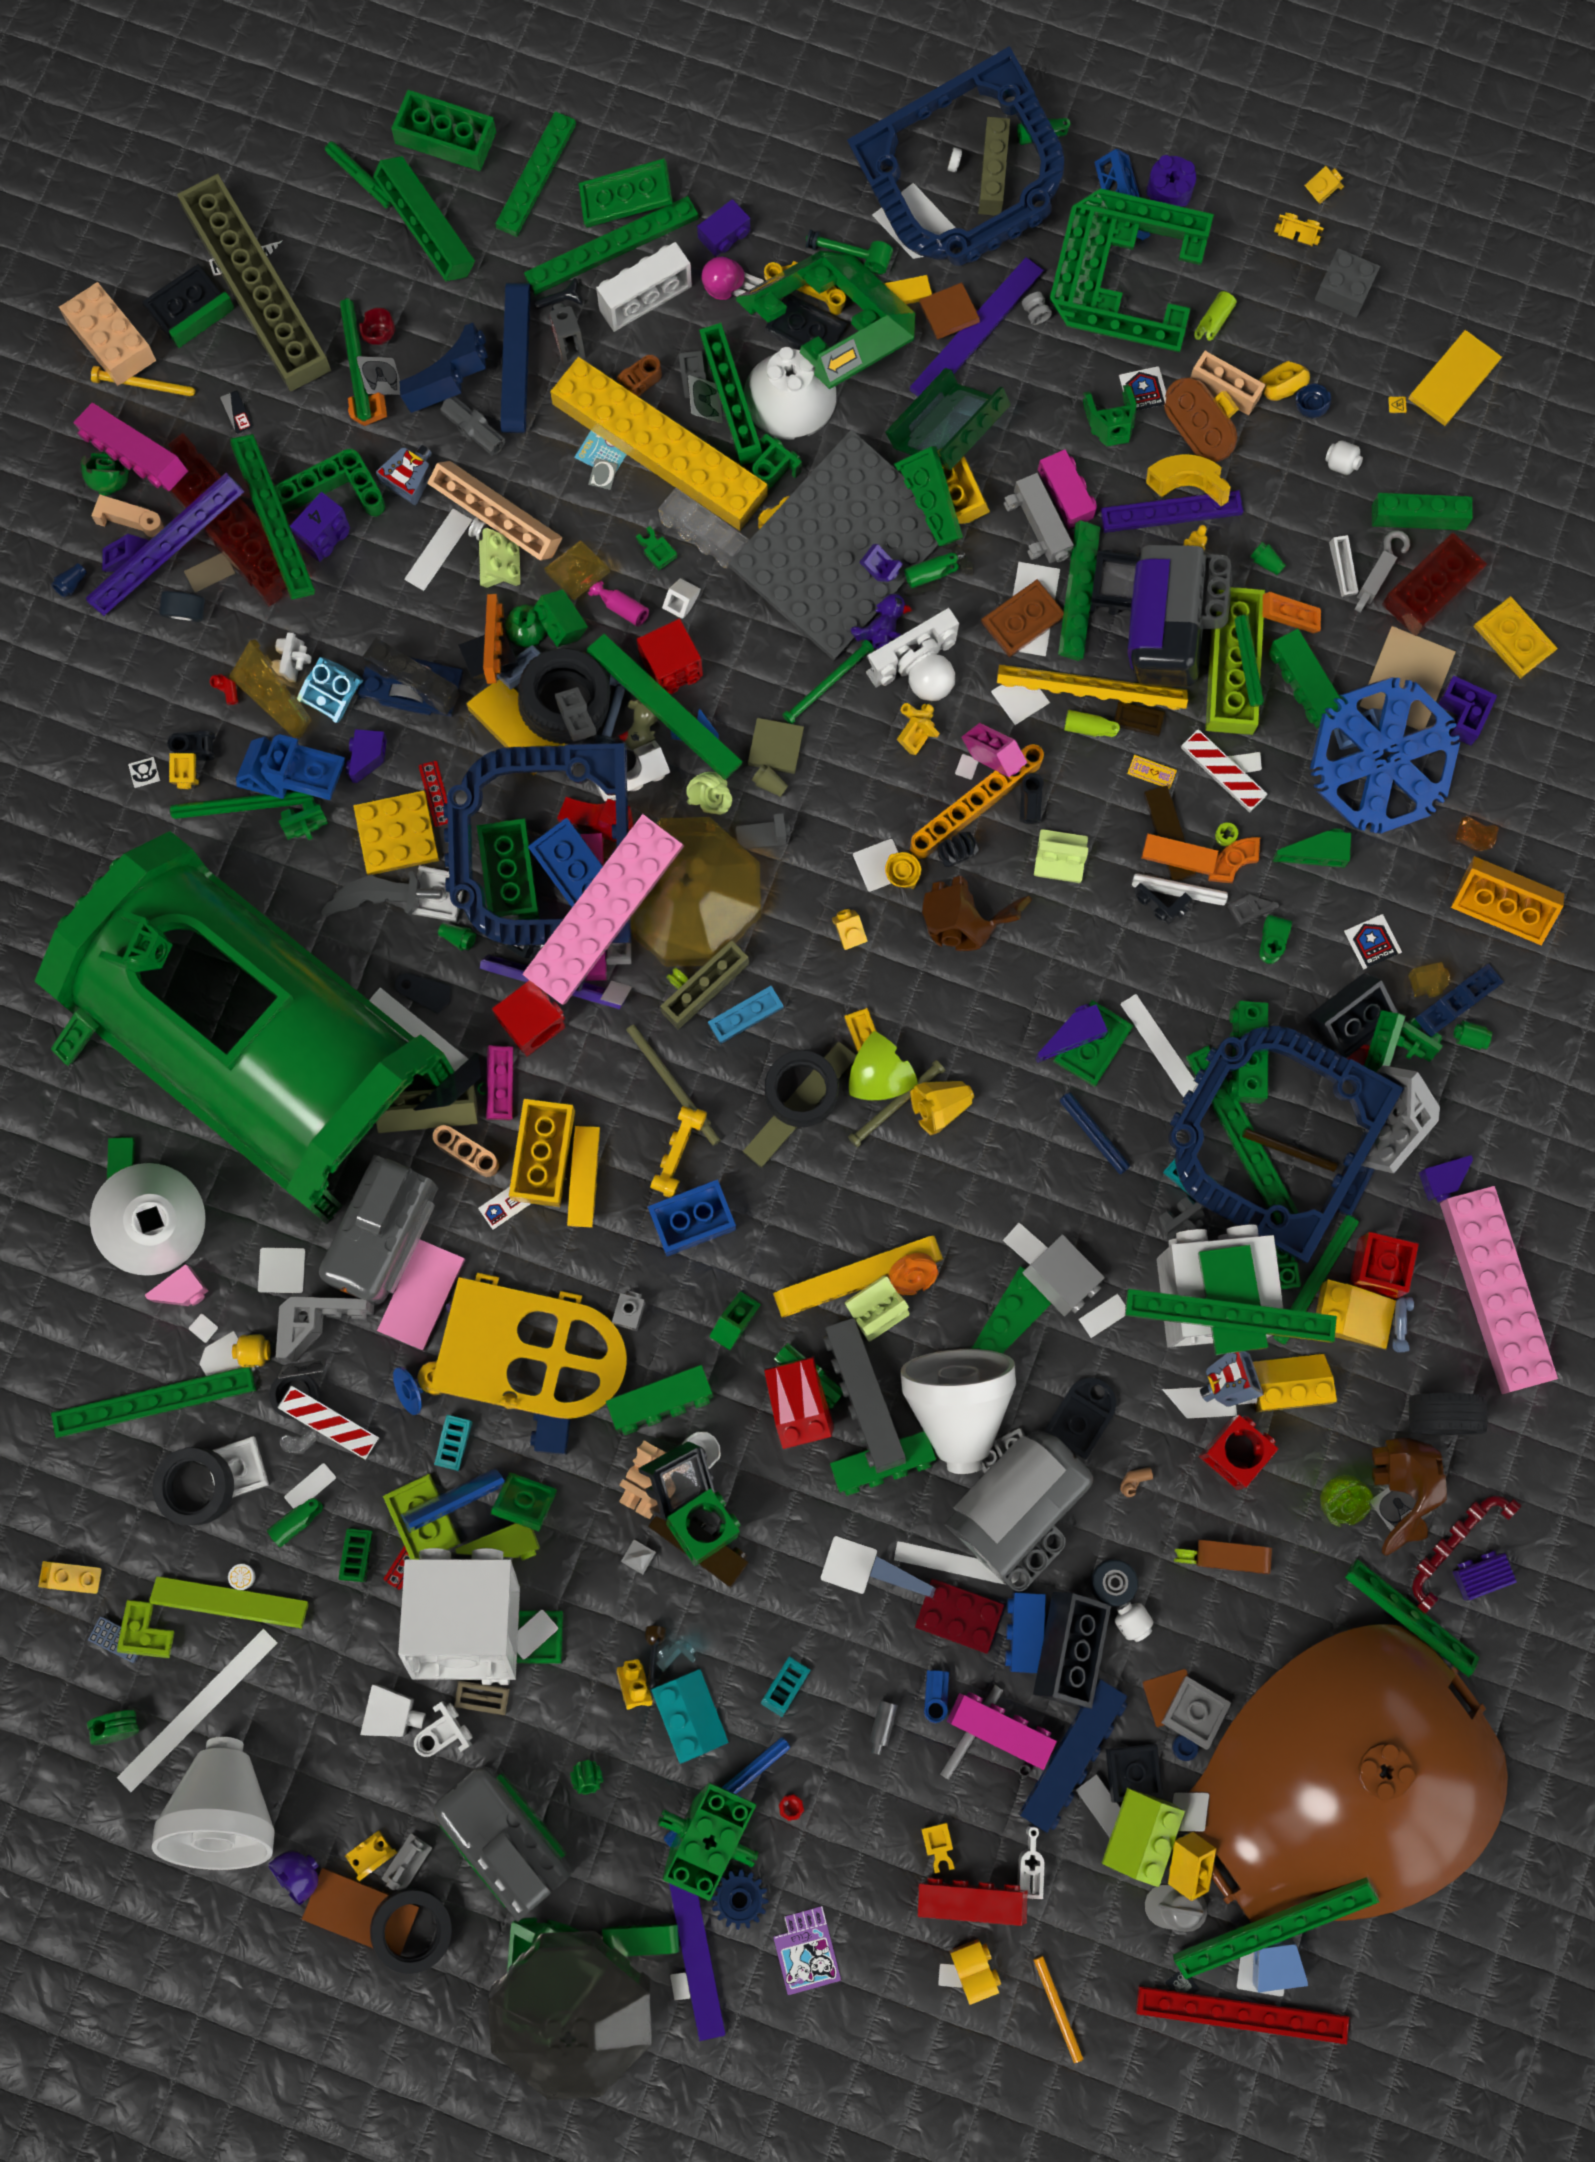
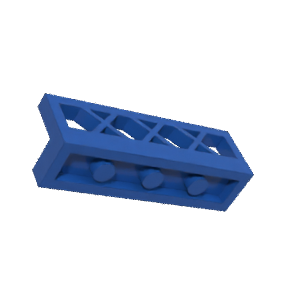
[1094,148,1150,240]

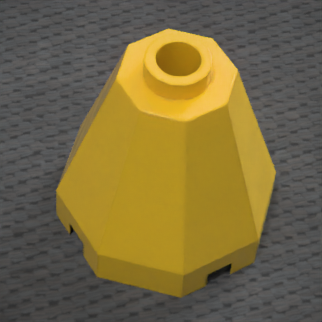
[910,1081,974,1136]

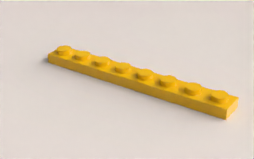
[997,665,1188,710]

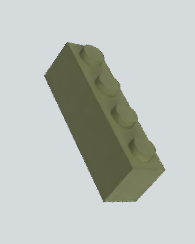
[978,117,1010,216]
[660,940,749,1030]
[376,1085,478,1133]

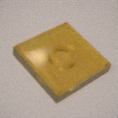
[544,540,610,600]

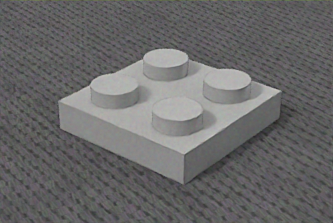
[1161,1676,1231,1750]

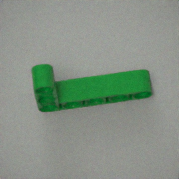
[274,449,385,516]

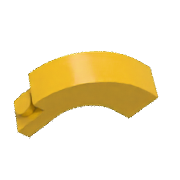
[1146,454,1230,506]

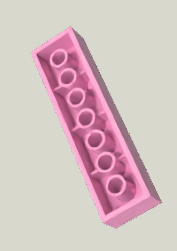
[522,814,684,1005]
[1440,1186,1558,1394]

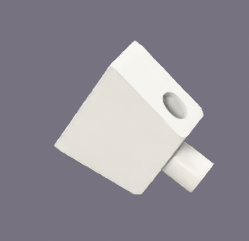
[360,1684,426,1737]

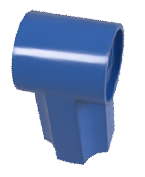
[924,1670,949,1723]

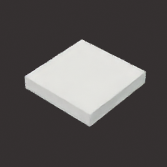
[412,866,464,923]
[210,1436,269,1498]

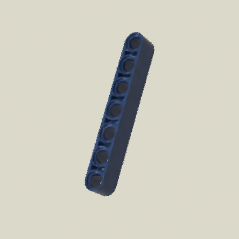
[501,283,530,433]

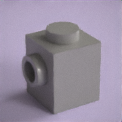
[612,1291,645,1331]

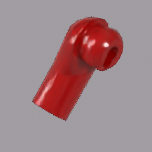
[210,674,238,705]

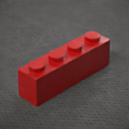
[918,1878,1028,1926]

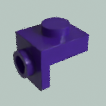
[859,544,902,582]

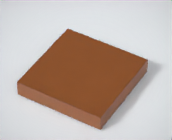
[919,282,980,340]

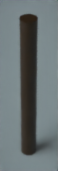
[1242,1128,1338,1172]

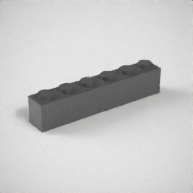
[823,1318,906,1473]

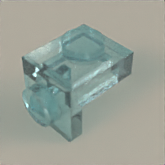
[656,1640,697,1671]

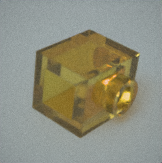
[1408,962,1450,998]

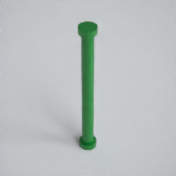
[782,640,875,724]

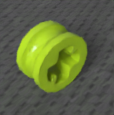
[1215,822,1238,847]
[666,968,689,989]
[1174,1549,1198,1564]

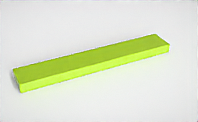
[149,1577,308,1629]

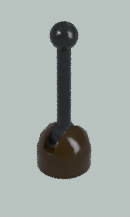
[645,1626,666,1690]

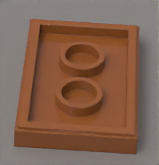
[981,579,1064,658]

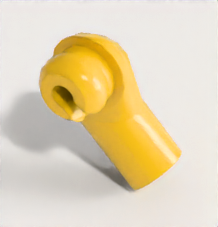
[900,703,934,719]

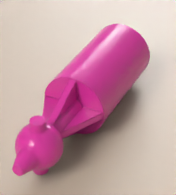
[586,581,649,627]

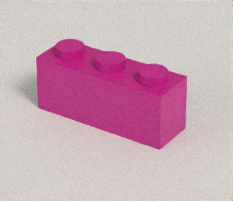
[1038,450,1097,529]
[961,723,1027,777]

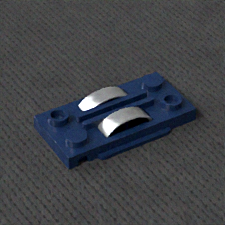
[358,650,463,717]

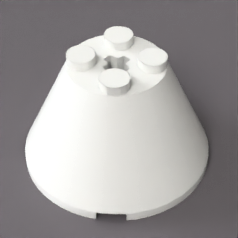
[744,347,836,440]

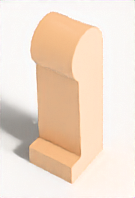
[91,495,164,537]

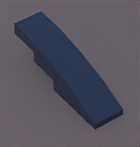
[1415,963,1504,1038]

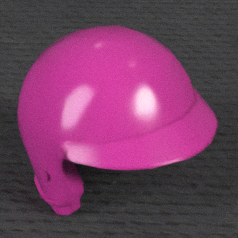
[702,256,745,300]

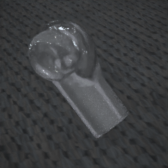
[279,1429,319,1454]

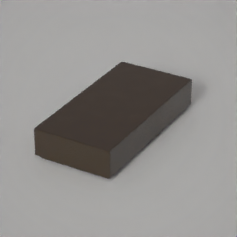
[1113,701,1165,737]

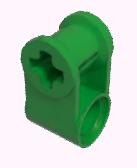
[1259,914,1292,964]

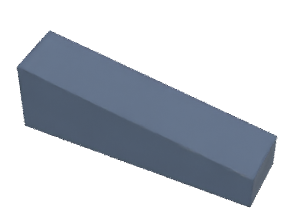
[870,1556,936,1598]

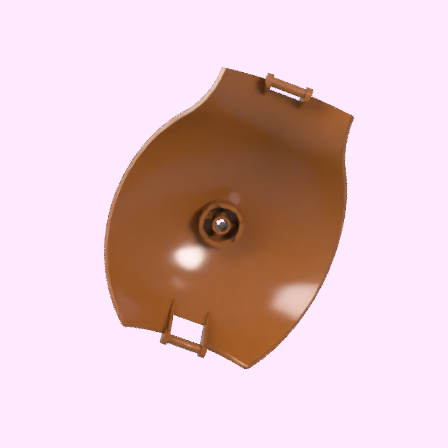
[1187,1624,1508,1923]

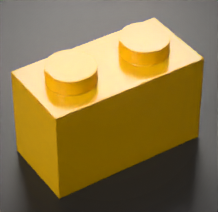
[1168,1832,1216,1901]

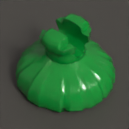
[504,604,547,648]

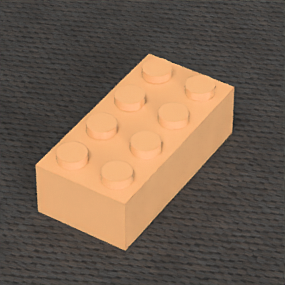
[59,282,156,386]

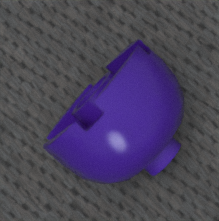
[268,1850,319,1906]

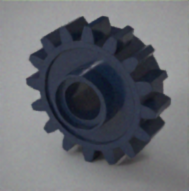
[711,1869,768,1930]

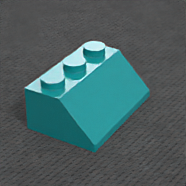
[651,1669,729,1764]

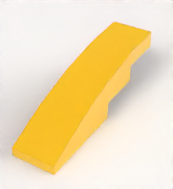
[567,1126,600,1227]

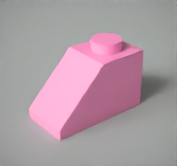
[145,1264,208,1306]

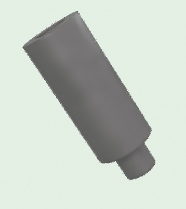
[869,1700,898,1755]

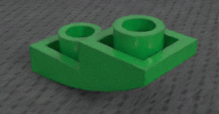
[1275,1248,1301,1289]

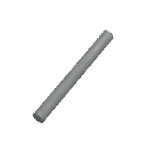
[940,1685,1003,1780]

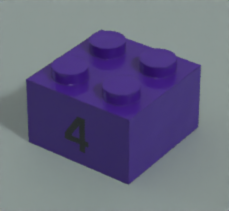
[290,492,350,562]

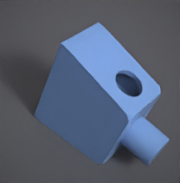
[1252,1938,1308,1993]

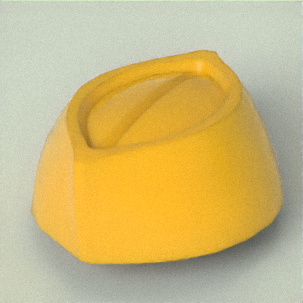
[885,852,921,889]

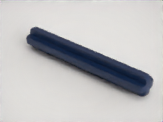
[1060,1092,1130,1174]

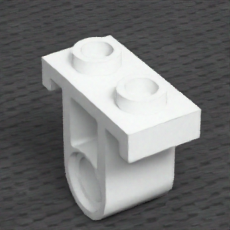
[414,1701,473,1757]

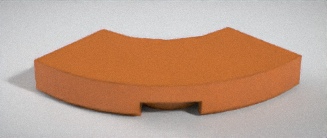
[1208,837,1260,883]

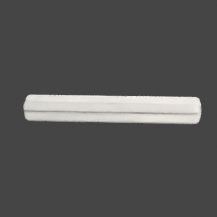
[1132,873,1228,905]

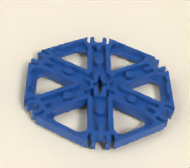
[1310,677,1460,834]

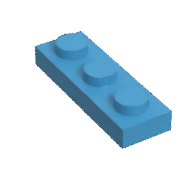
[708,986,784,1044]

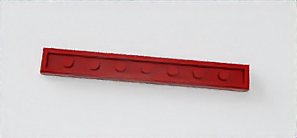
[1136,1986,1349,2045]

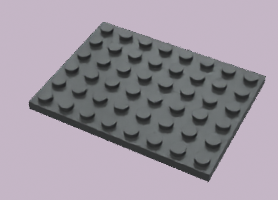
[728,429,938,661]

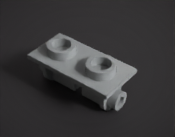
[381,1833,433,1890]

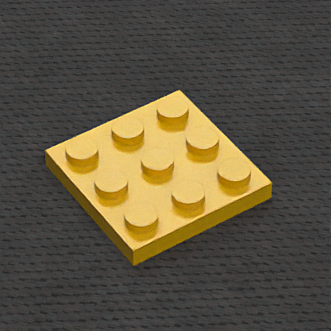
[353,791,439,875]

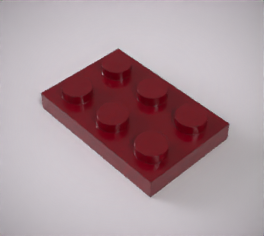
[914,1578,1004,1654]

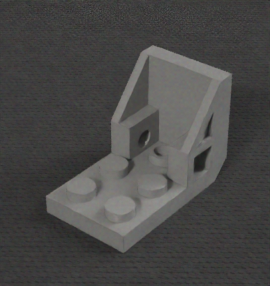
[1361,1065,1440,1173]
[276,1297,374,1363]

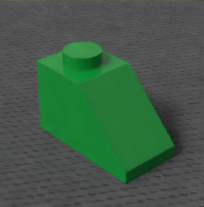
[709,1291,761,1350]

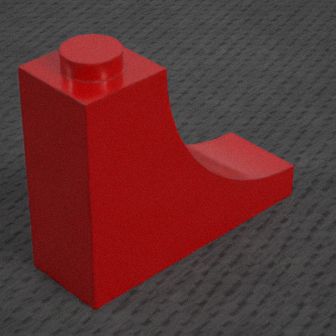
[557,797,634,843]

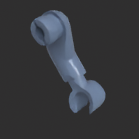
[1392,1297,1414,1352]

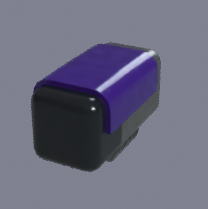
[1127,545,1232,687]

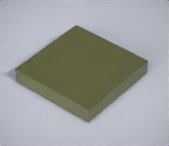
[748,718,804,774]

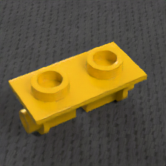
[1274,213,1324,246]

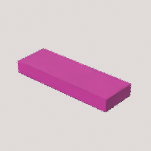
[486,1045,513,1121]

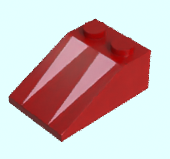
[764,1357,835,1449]

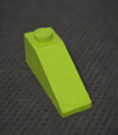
[455,1523,540,1561]

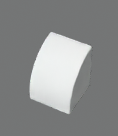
[662,578,701,619]

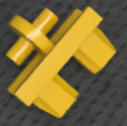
[617,1659,653,1710]

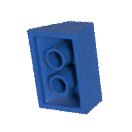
[647,1179,736,1257]

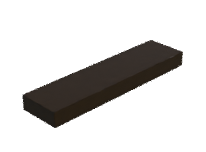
[1143,786,1196,882]

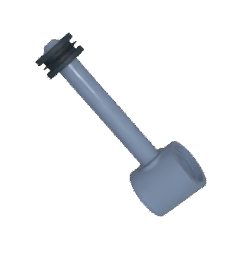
[594,675,627,744]

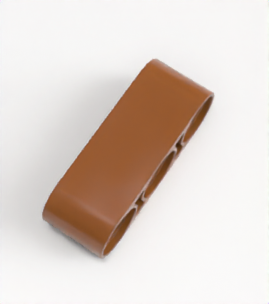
[1197,1540,1272,1574]

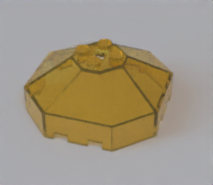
[630,817,761,967]

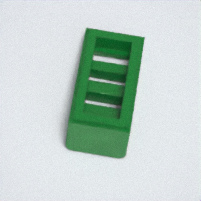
[338,1529,373,1583]

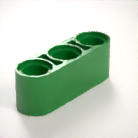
[602,1924,679,1957]

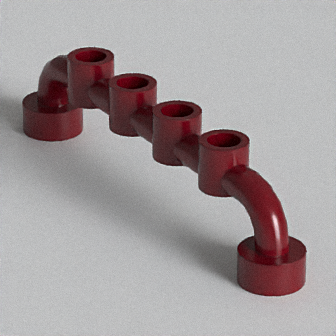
[1412,1495,1522,1614]

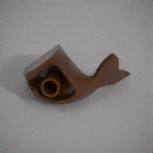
[922,876,1032,951]
[1372,1438,1447,1556]

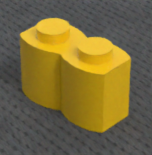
[949,1939,1001,2005]

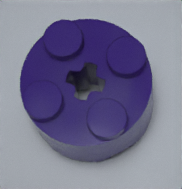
[1146,155,1196,207]

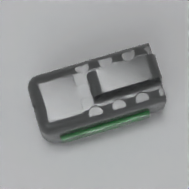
[433,1766,575,1922]

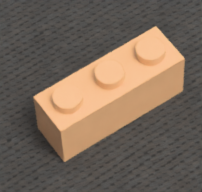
[1190,351,1265,416]

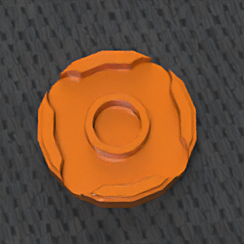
[888,1253,938,1295]

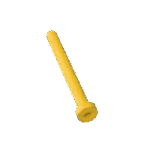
[91,366,195,397]

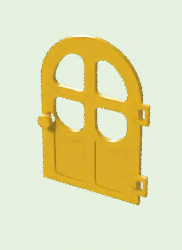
[430,1273,627,1419]

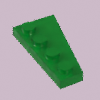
[894,446,963,546]
[971,1266,1052,1354]

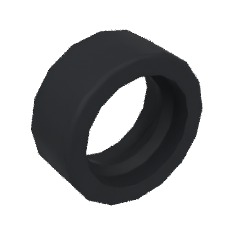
[269,1374,320,1420]

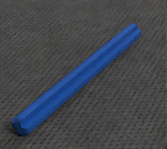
[664,1737,790,1847]

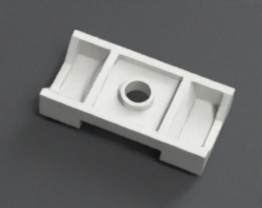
[866,608,959,688]

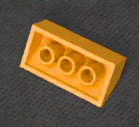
[1451,856,1564,946]

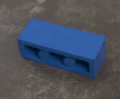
[1005,1593,1046,1673]

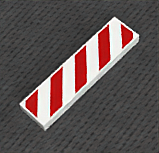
[1181,729,1268,813]
[277,1386,379,1460]

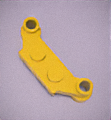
[764,261,846,315]
[650,1106,707,1198]

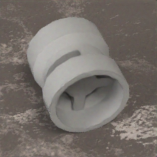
[1022,292,1052,325]

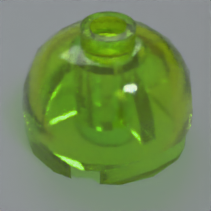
[1320,1475,1373,1527]

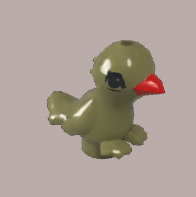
[618,699,658,750]

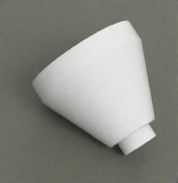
[90,1163,205,1275]
[901,1349,1016,1474]
[152,1737,275,1870]

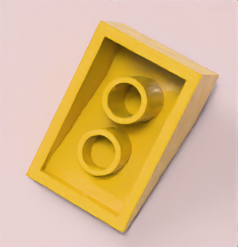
[1316,1280,1396,1349]

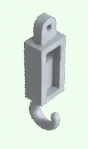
[1354,530,1410,613]

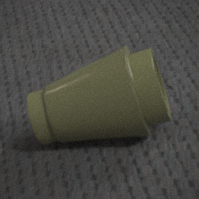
[752,764,789,797]

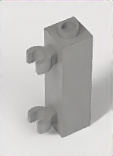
[1003,473,1073,563]

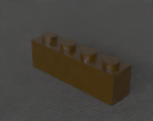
[648,1515,749,1588]

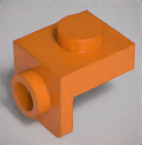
[348,392,387,426]

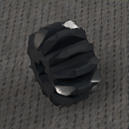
[936,831,979,867]

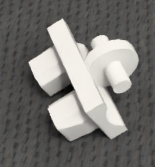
[270,633,312,682]

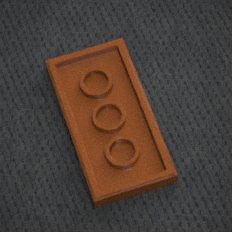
[302,1868,420,1956]

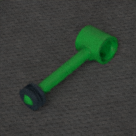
[806,229,893,274]

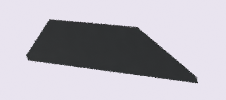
[413,1053,481,1111]

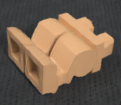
[619,1441,690,1519]

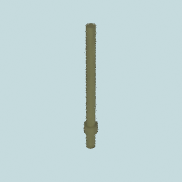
[626,1024,721,1146]

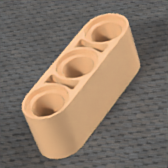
[433,1125,499,1177]

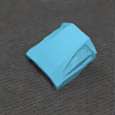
[296,657,363,723]

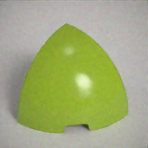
[849,1031,918,1100]

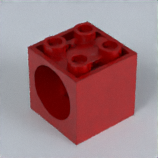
[637,618,703,695]
[492,980,565,1057]
[1349,1232,1419,1299]
[1198,1415,1278,1490]

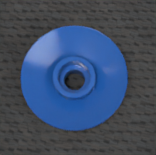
[393,1367,423,1415]

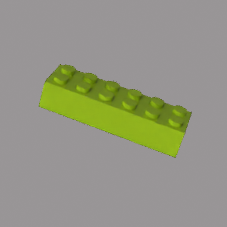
[1205,587,1265,735]

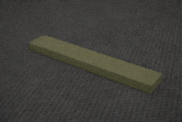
[743,1041,856,1168]

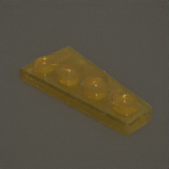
[229,639,312,739]

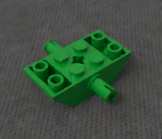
[658,1782,758,1901]

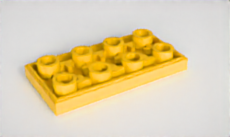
[1408,330,1502,426]

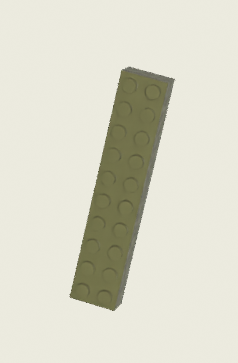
[177,174,331,392]

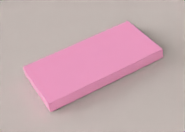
[377,1239,465,1351]

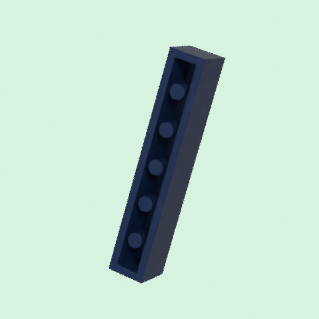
[1018,1679,1128,1833]

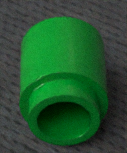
[1453,1020,1492,1050]

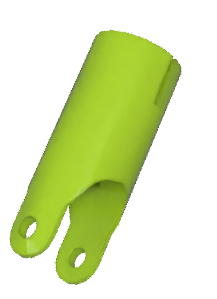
[1194,291,1237,341]
[1064,710,1120,737]

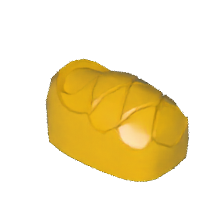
[1259,361,1310,401]

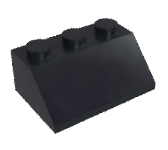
[1309,972,1398,1058]

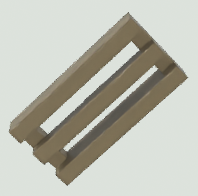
[454,1681,510,1715]

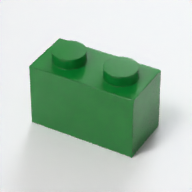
[532,589,588,647]

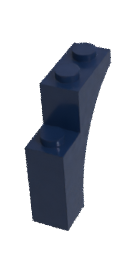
[399,323,487,413]

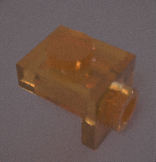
[1455,817,1499,851]

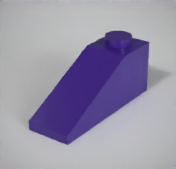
[1036,1004,1108,1063]

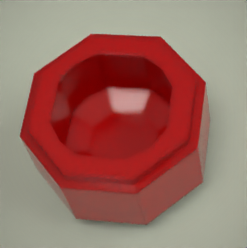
[779,1794,804,1821]

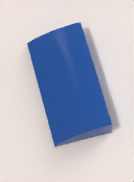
[401,1468,505,1533]

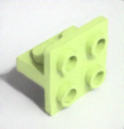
[479,528,520,588]
[1034,829,1088,883]
[845,1275,910,1341]

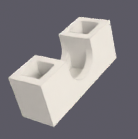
[596,740,670,801]

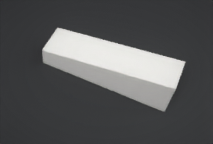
[1329,535,1358,597]

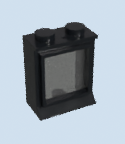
[1089,550,1141,615]
[638,1441,715,1521]

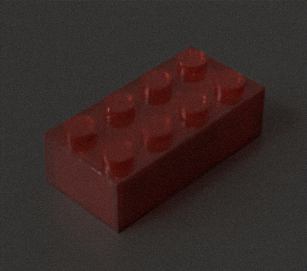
[1382,532,1487,636]

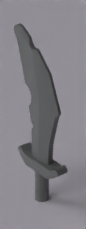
[321,871,443,917]

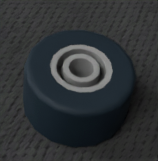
[1090,1559,1138,1606]

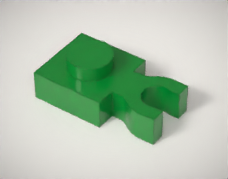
[636,526,677,571]

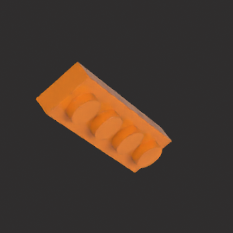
[483,594,504,684]

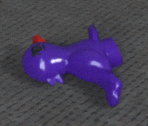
[850,594,912,649]

